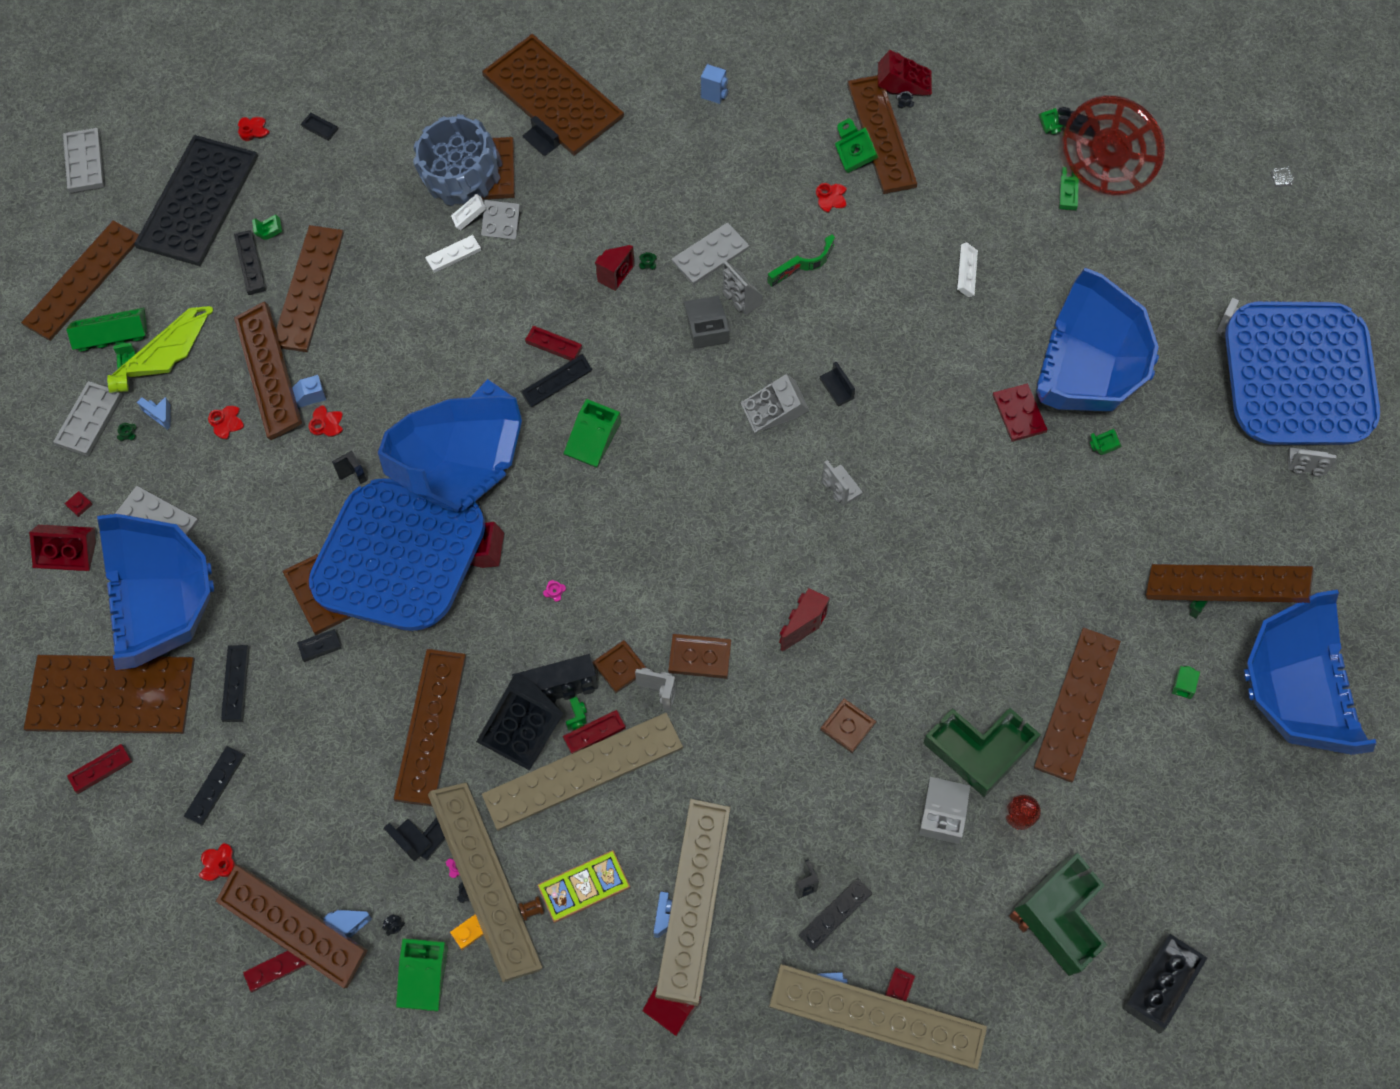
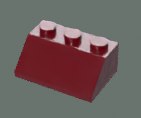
[29,524,96,571]

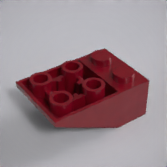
[878,49,932,95]
[779,588,830,651]

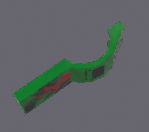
[767,234,835,287]

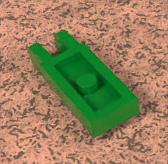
[1059,167,1079,210]

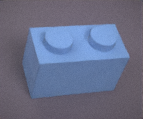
[701,64,728,104]

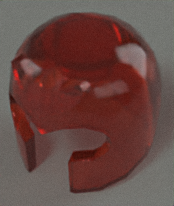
[1005,795,1041,830]

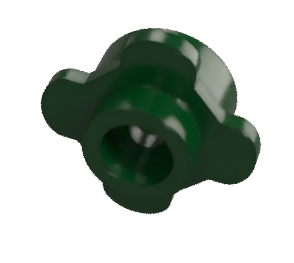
[639,252,657,270]
[117,423,137,441]

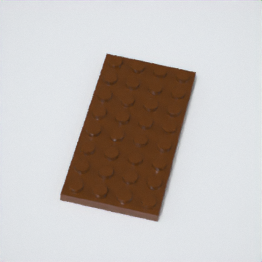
[482,34,624,156]
[24,655,195,734]

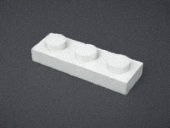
[425,235,481,273]
[957,242,978,297]

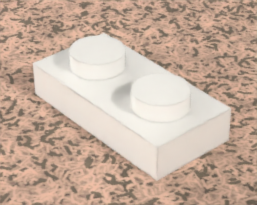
[451,194,486,230]

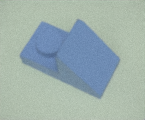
[137,397,170,430]
[654,892,672,938]

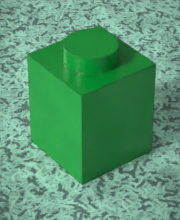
[1171,666,1200,699]

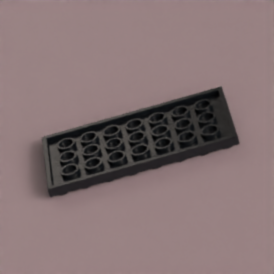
[134,135,258,266]

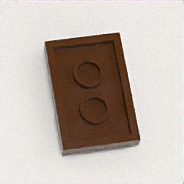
[668,634,731,679]

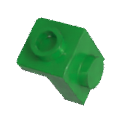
[1039,108,1065,135]
[252,215,282,240]
[113,343,136,370]
[1090,429,1122,455]
[566,697,587,731]

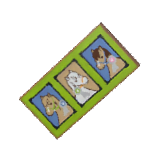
[538,850,630,923]

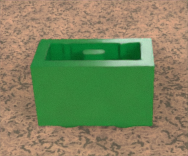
[563,399,621,468]
[396,939,448,1012]

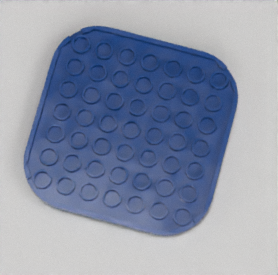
[1225,302,1380,445]
[309,478,485,631]

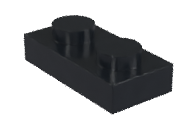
[297,629,342,662]

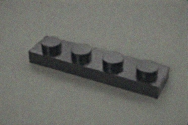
[234,230,266,295]
[520,354,592,407]
[221,645,249,722]
[184,746,245,826]
[798,878,872,951]

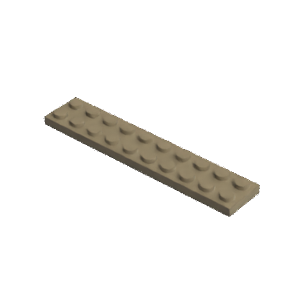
[482,713,683,831]
[428,783,542,982]
[655,799,730,1006]
[769,964,987,1070]

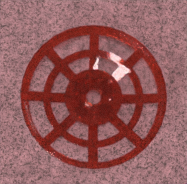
[1062,95,1165,195]

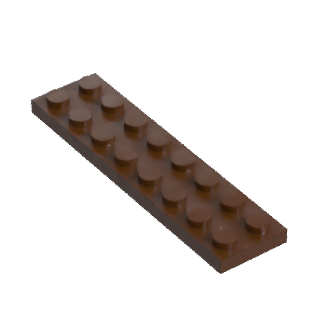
[847,75,917,194]
[21,220,139,341]
[276,225,344,352]
[234,302,302,440]
[1146,564,1314,603]
[1034,627,1121,783]
[394,649,466,807]
[215,865,368,988]

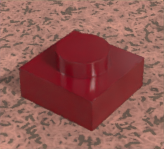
[64,491,93,517]

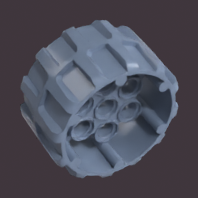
[413,114,502,206]

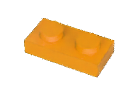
[450,914,484,950]

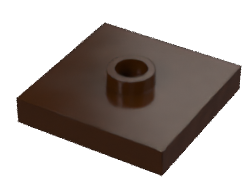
[592,640,646,694]
[820,698,876,754]

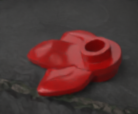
[238,117,269,141]
[816,183,847,212]
[308,405,343,436]
[208,406,244,439]
[199,843,235,881]

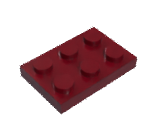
[992,383,1047,442]

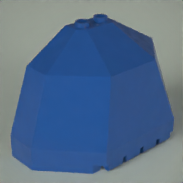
[1036,268,1159,411]
[378,396,522,512]
[97,514,214,670]
[1244,590,1376,755]

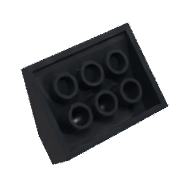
[476,673,563,770]

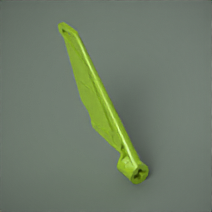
[107,306,213,393]

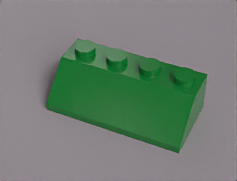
[66,307,147,351]

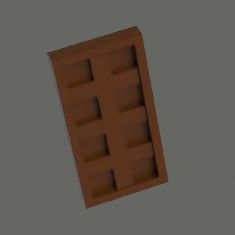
[481,137,515,200]
[282,554,351,636]

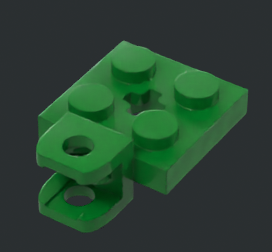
[835,118,878,173]

